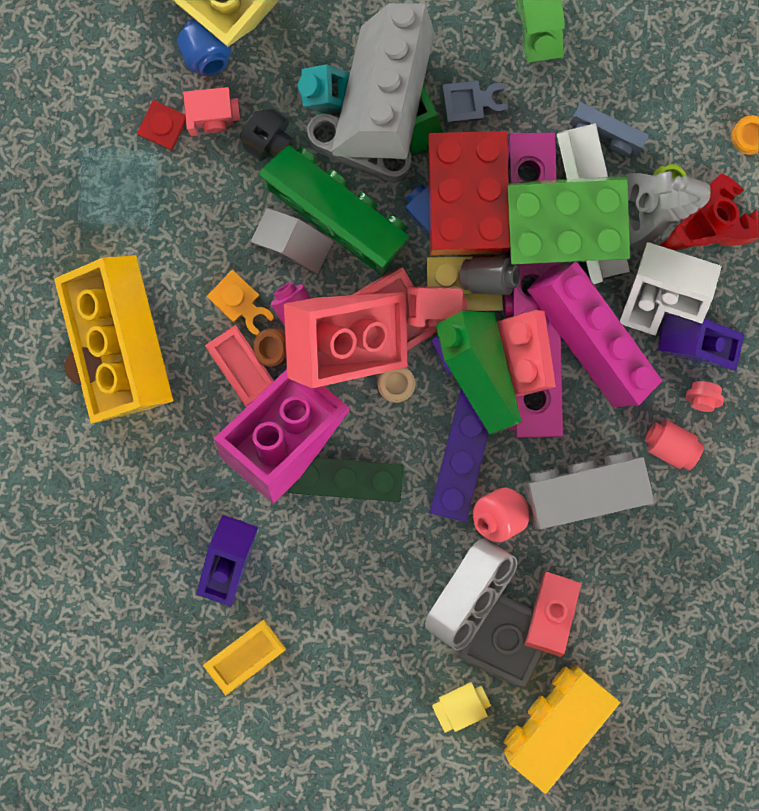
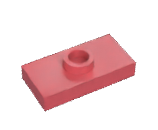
[525,572,582,657]

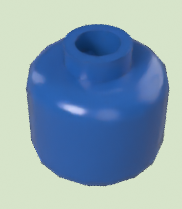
[177,18,231,76]

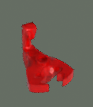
[658,173,759,251]

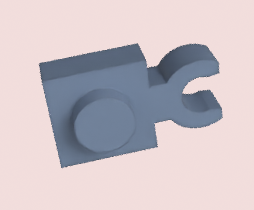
[439,80,508,125]

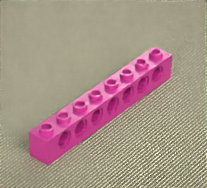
[504,133,563,438]

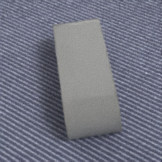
[307,114,411,183]
[425,538,517,651]

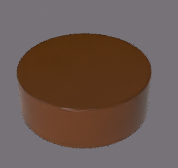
[64,347,102,385]

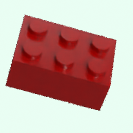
[427,131,511,256]

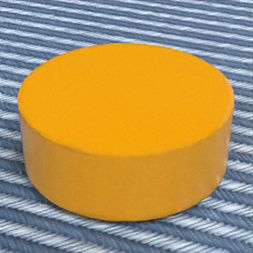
[731,115,759,155]

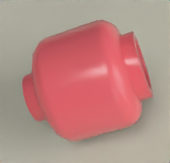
[473,487,529,543]

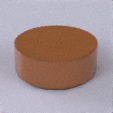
[253,328,287,367]

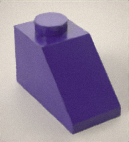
[658,314,744,371]
[196,515,258,607]

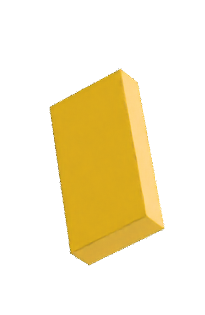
[203,619,287,696]

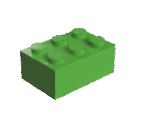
[508,176,630,264]

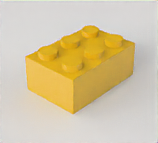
[503,664,621,794]

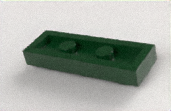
[288,458,403,502]

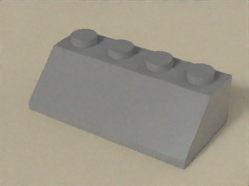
[331,3,434,159]

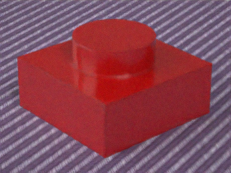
[137,100,186,151]

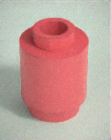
[645,419,704,470]

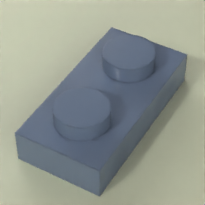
[569,102,649,157]

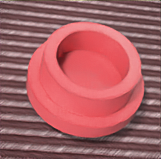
[685,381,724,412]

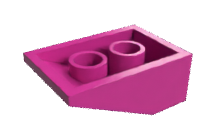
[214,370,350,504]

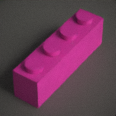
[527,261,663,407]

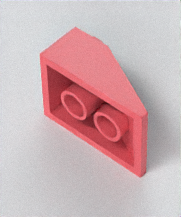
[284,292,408,388]

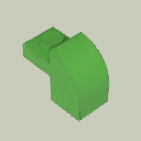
[516,0,565,63]

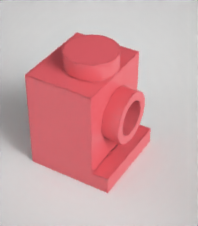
[183,87,241,136]
[407,286,467,327]

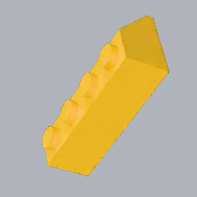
[54,255,174,424]

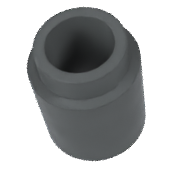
[460,256,520,295]

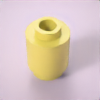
[432,682,491,733]

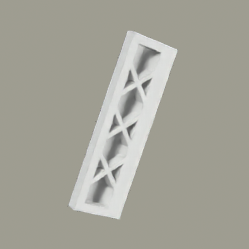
[557,123,630,284]

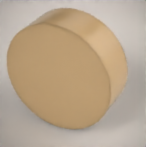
[378,368,415,403]

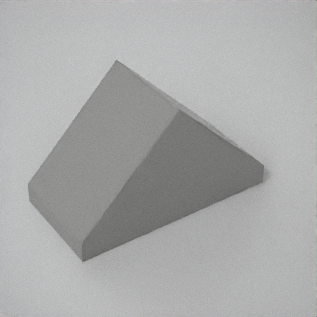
[251,208,334,275]

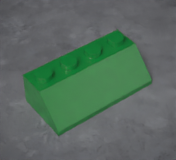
[258,145,410,276]

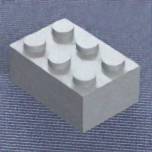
[523,451,655,529]

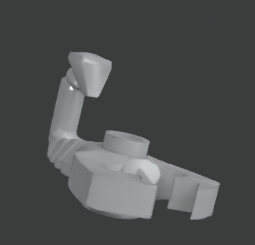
[626,172,711,249]

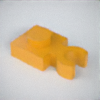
[206,269,274,336]

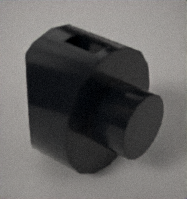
[240,109,294,162]

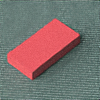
[205,325,274,407]

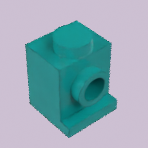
[298,64,350,115]

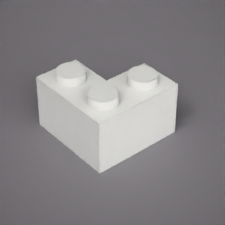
[620,242,722,335]

